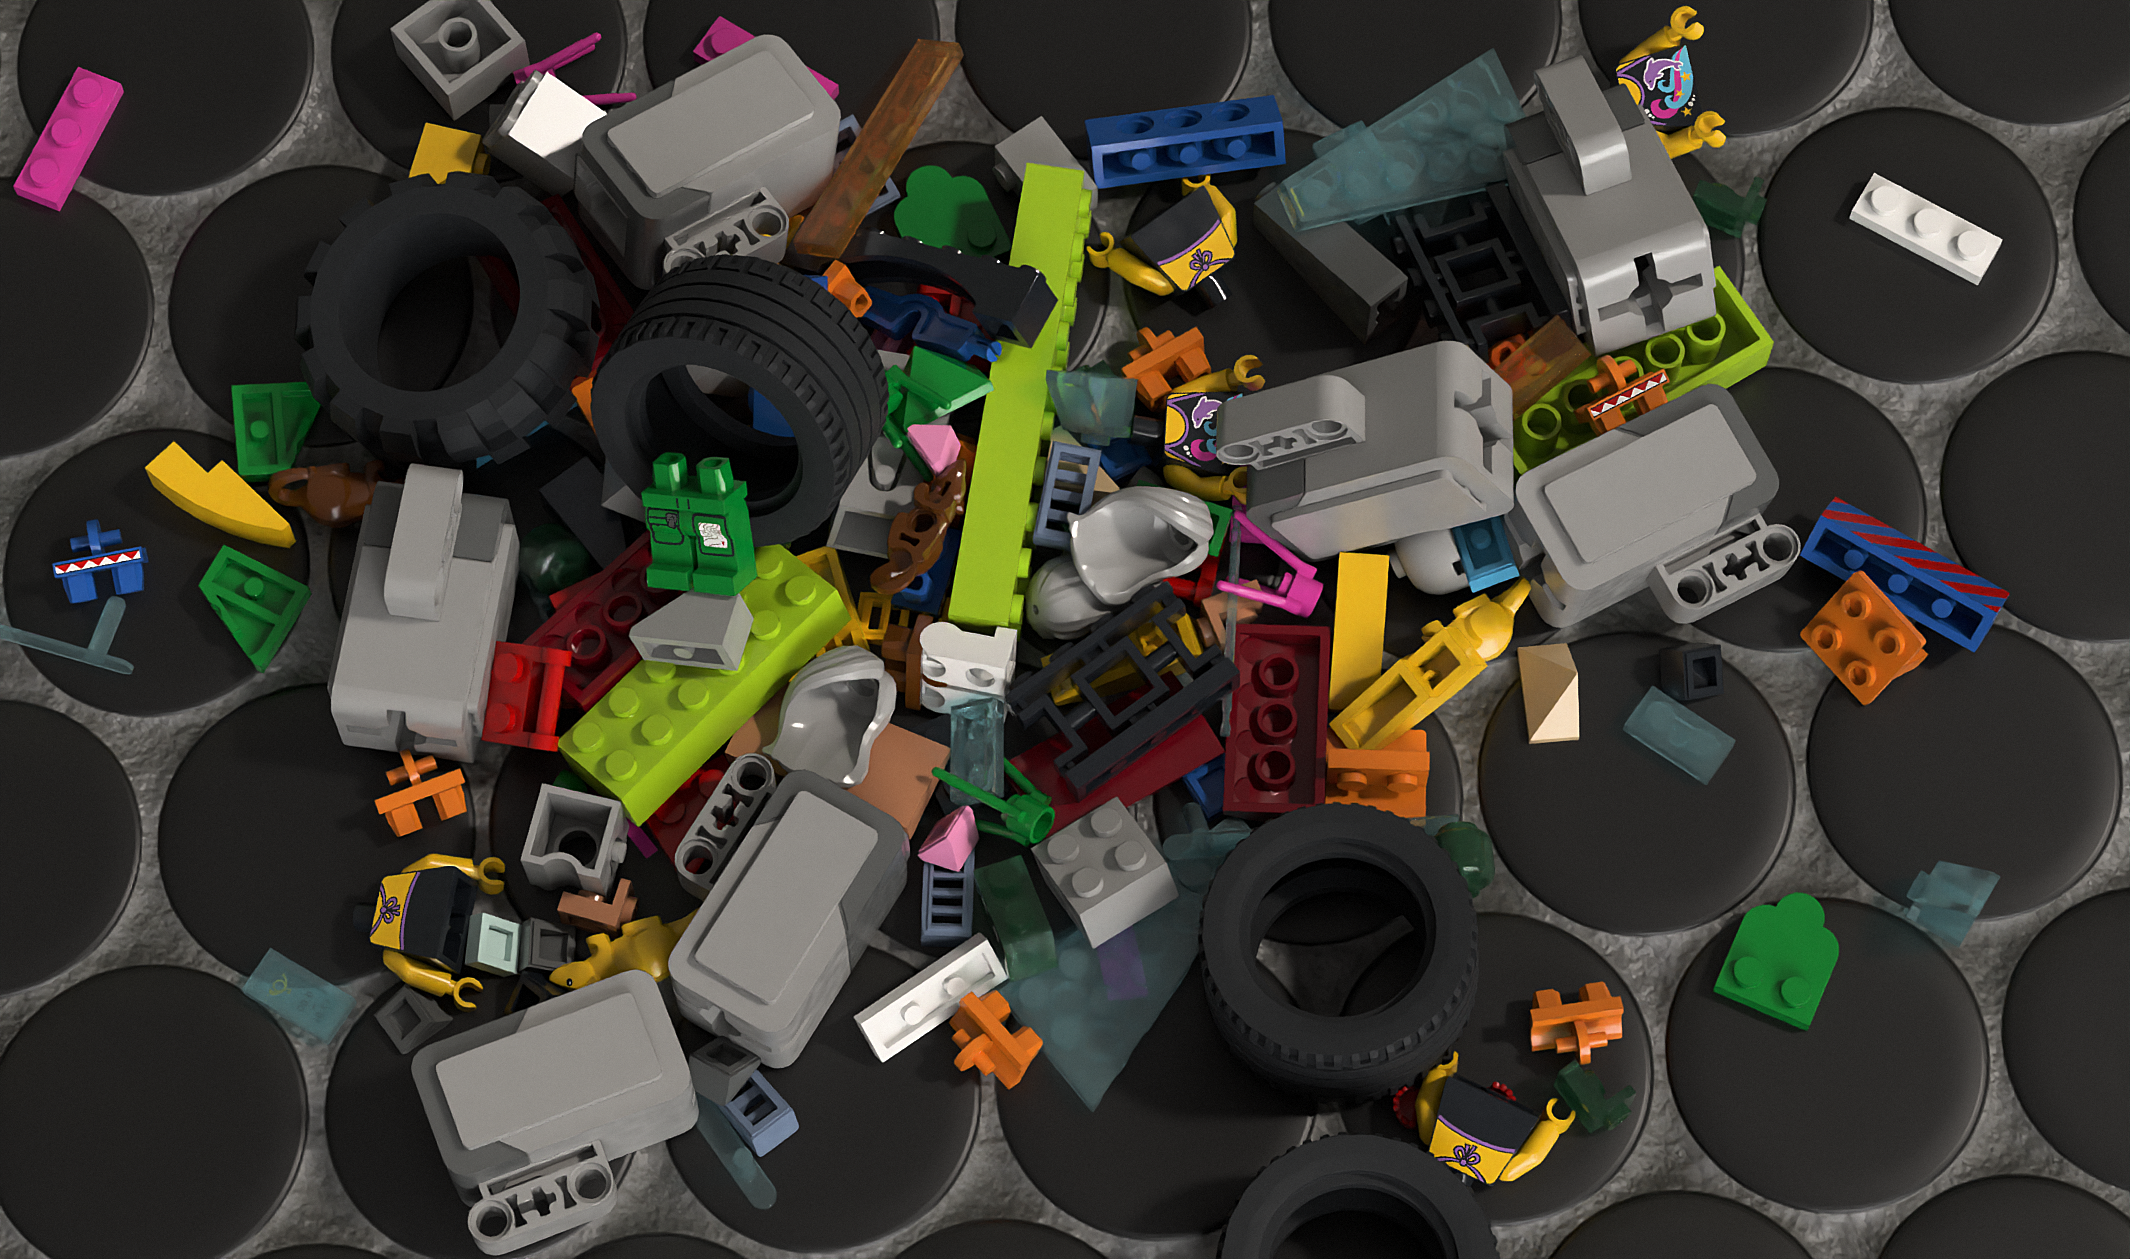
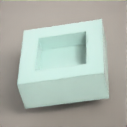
[465,913,522,977]

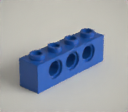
[1084,95,1286,189]

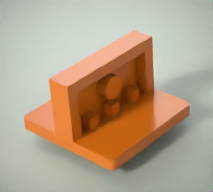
[1800,570,1929,705]
[1325,727,1430,827]

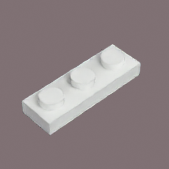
[1849,173,2003,285]
[854,932,1008,1063]

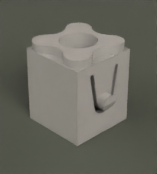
[482,69,607,197]
[826,433,924,559]
[521,783,629,902]

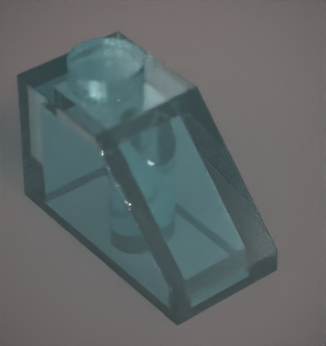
[1045,370,1138,446]
[1906,861,2001,948]

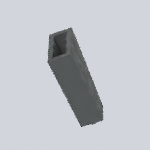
[1252,175,1408,346]

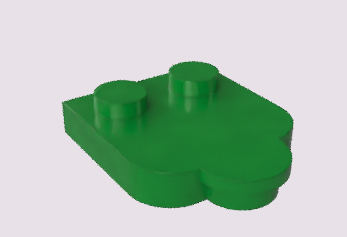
[894,165,1012,262]
[1713,892,1839,1031]

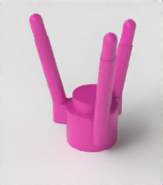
[513,32,637,105]
[1216,510,1324,619]

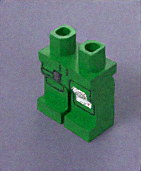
[641,452,758,596]

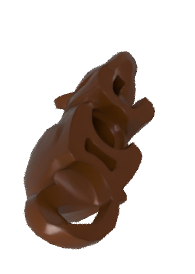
[870,459,967,595]
[268,460,406,528]

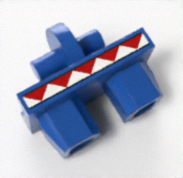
[52,519,149,604]
[891,528,963,619]

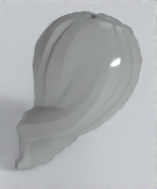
[1066,486,1214,607]
[1025,551,1163,640]
[762,645,897,788]

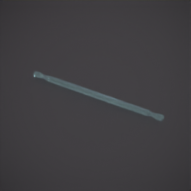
[1220,505,1242,737]

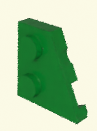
[231,382,321,483]
[198,545,312,673]

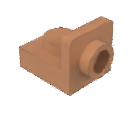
[1195,579,1263,657]
[557,878,640,939]

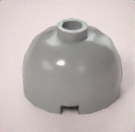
[1387,528,1470,595]

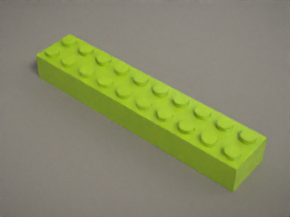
[948,163,1092,642]

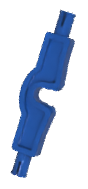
[856,286,1002,362]

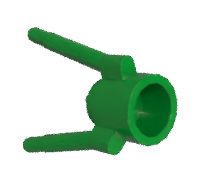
[881,365,952,482]
[931,755,1055,847]

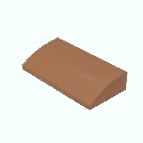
[724,681,952,840]

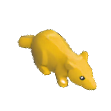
[1401,577,1531,662]
[549,907,700,992]

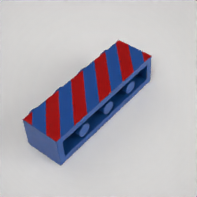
[1800,496,2010,653]

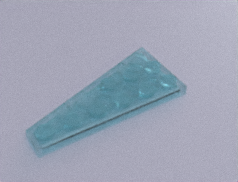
[1277,48,1526,232]
[998,816,1251,1113]

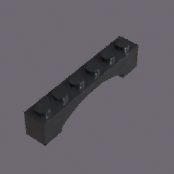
[779,215,1058,349]

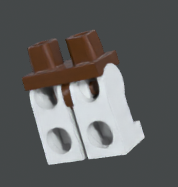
[881,614,1017,727]

